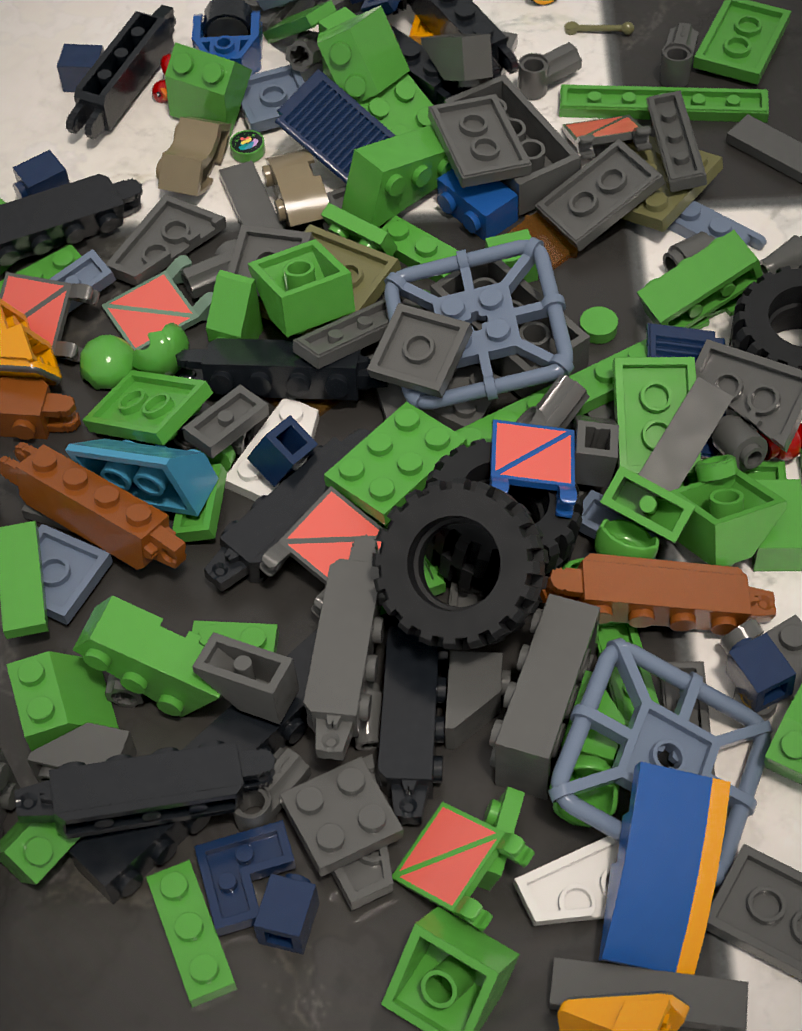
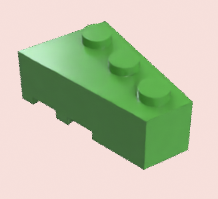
[342,125,453,227]
[637,230,763,329]
[72,595,221,717]

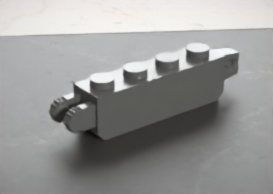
[303,534,386,760]

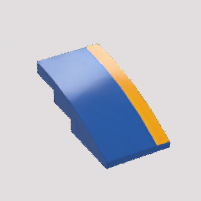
[599,762,731,975]

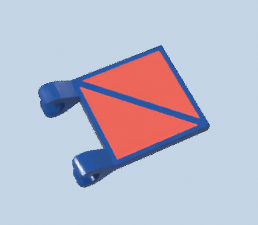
[489,419,577,518]

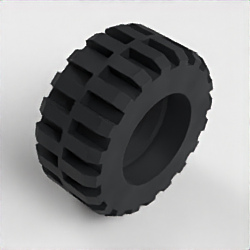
[729,265,802,370]
[425,439,584,597]
[372,478,549,650]

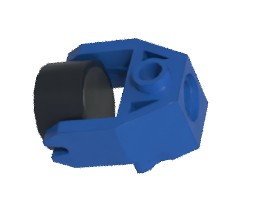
[192,0,263,75]

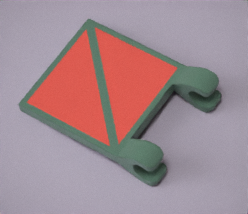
[101,255,213,351]

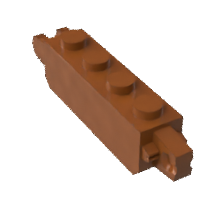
[0,376,81,440]
[0,442,187,570]
[540,553,776,635]

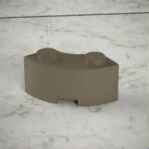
[156,117,231,196]
[262,149,329,227]

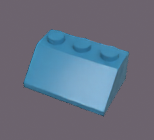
[65,439,219,516]

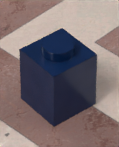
[57,44,104,92]
[12,150,70,199]
[247,415,318,487]
[726,632,796,713]
[254,873,320,955]

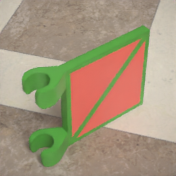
[392,802,535,931]

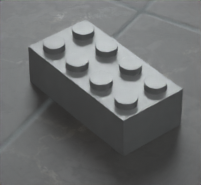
[444,74,581,216]
[430,260,590,399]
[489,593,600,800]

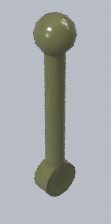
[565,21,634,35]

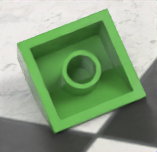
[317,5,410,103]
[165,42,252,136]
[248,239,355,337]
[670,469,787,567]
[6,651,119,752]
[381,906,520,1031]

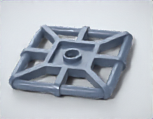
[384,237,574,411]
[548,638,774,887]

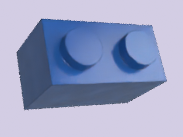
[437,169,518,241]

